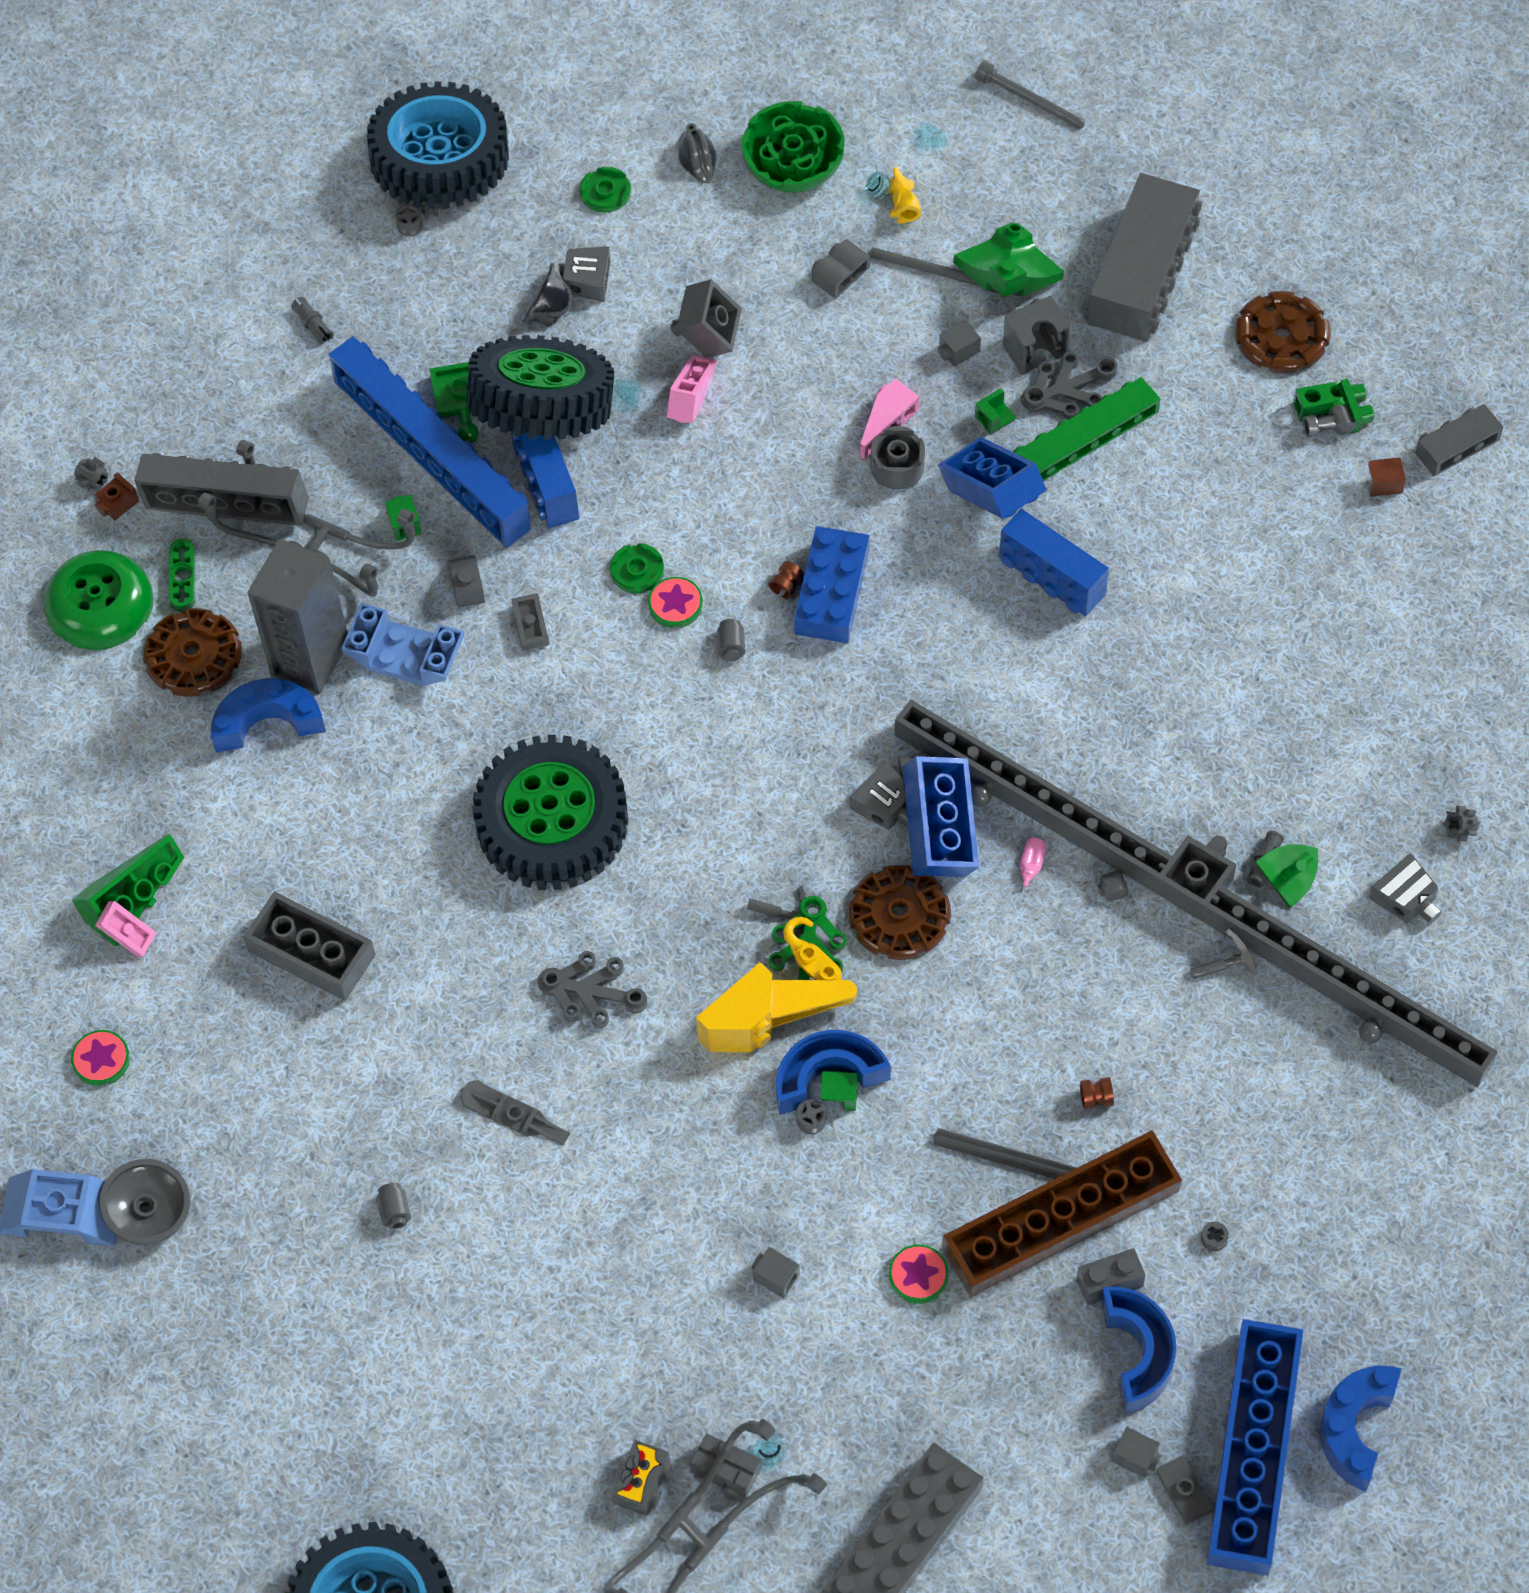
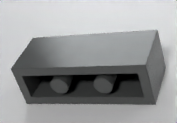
[1415,404,1503,476]

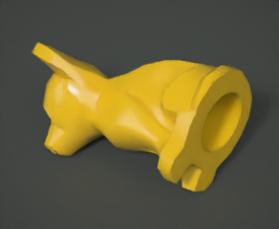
[884,167,921,223]

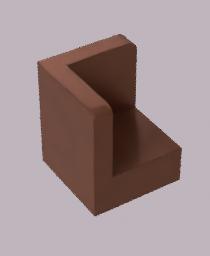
[1368,457,1406,497]

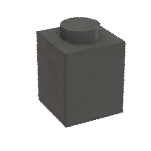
[938,320,981,367]
[751,1247,800,1298]
[1111,1426,1162,1478]

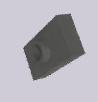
[511,593,549,650]
[1156,1455,1213,1525]

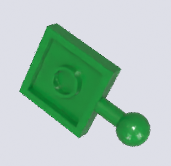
[429,362,479,443]

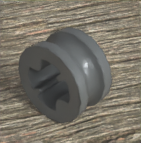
[1201,1222,1229,1251]

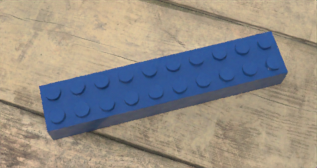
[328,336,531,548]

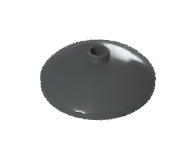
[100,1159,190,1245]

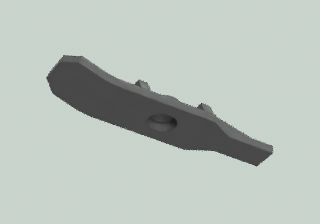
[460,1080,570,1145]

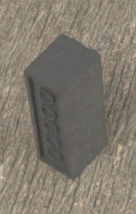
[1087,173,1203,342]
[247,538,348,694]

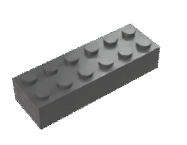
[134,453,309,526]
[823,1442,984,1593]

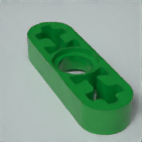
[169,538,196,612]

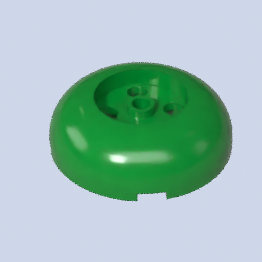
[741,101,845,193]
[44,550,154,650]

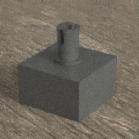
[671,279,742,357]

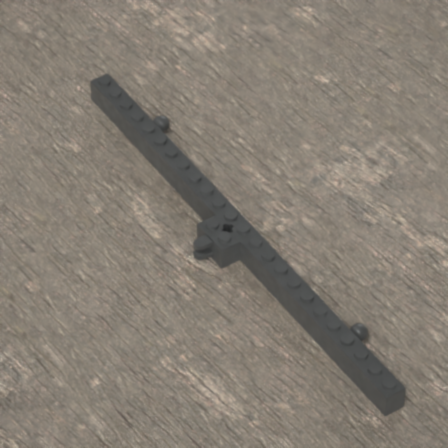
[895,699,1498,1088]

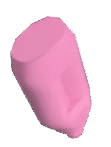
[1019,837,1046,887]

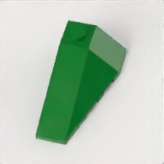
[71,834,184,946]

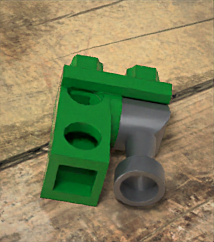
[1293,379,1374,438]

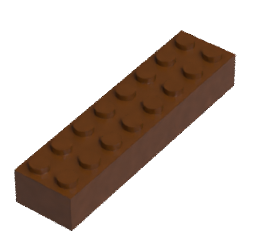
[942,1130,1182,1298]

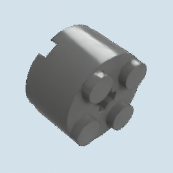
[871,426,925,489]

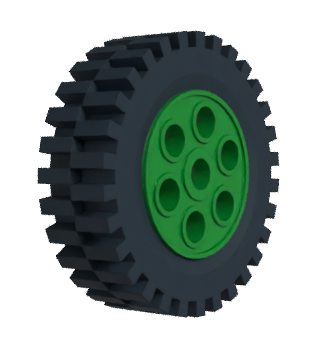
[466,335,615,440]
[472,735,628,890]

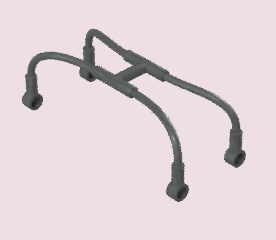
[198,439,416,597]
[603,1419,827,1593]

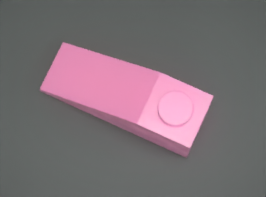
[667,354,717,423]
[860,378,919,460]

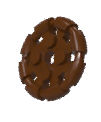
[1234,291,1331,373]
[143,608,242,697]
[848,865,951,960]

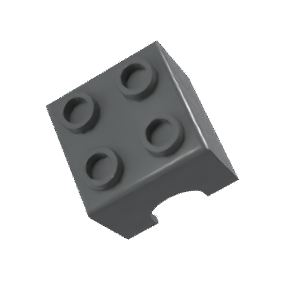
[1003,296,1070,374]

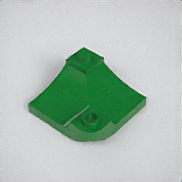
[953,223,1064,297]

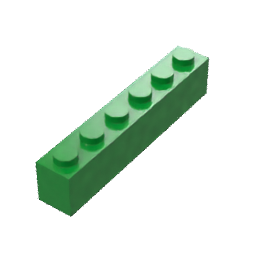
[1013,376,1161,481]

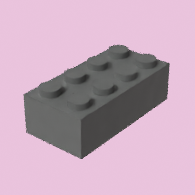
[243,891,376,1001]

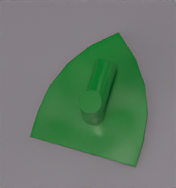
[1255,844,1318,908]

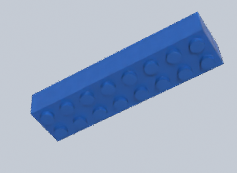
[1206,1319,1304,1576]

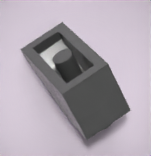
[448,555,485,608]

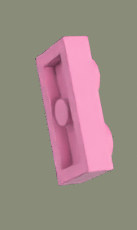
[95,901,156,957]

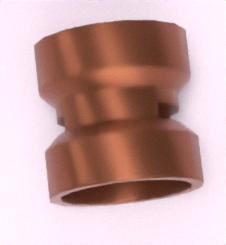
[768,561,805,599]
[1080,1077,1114,1110]

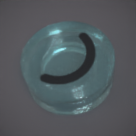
[866,171,890,199]
[754,1435,785,1468]

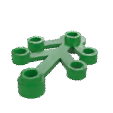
[769,896,847,980]

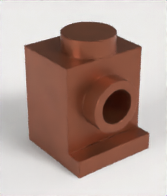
[94,472,139,521]

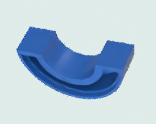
[211,678,326,753]
[776,1030,891,1115]
[1101,1287,1176,1414]
[1320,1366,1402,1492]

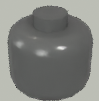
[1098,870,1129,902]

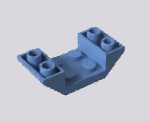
[341,603,465,686]
[0,1169,117,1247]

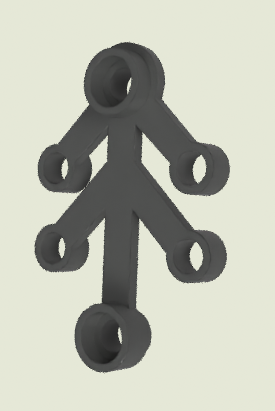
[1021,351,1117,419]
[538,951,648,1028]

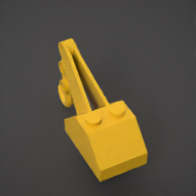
[696,917,857,1053]

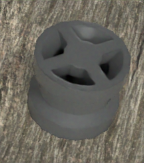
[395,204,423,236]
[796,1099,826,1135]

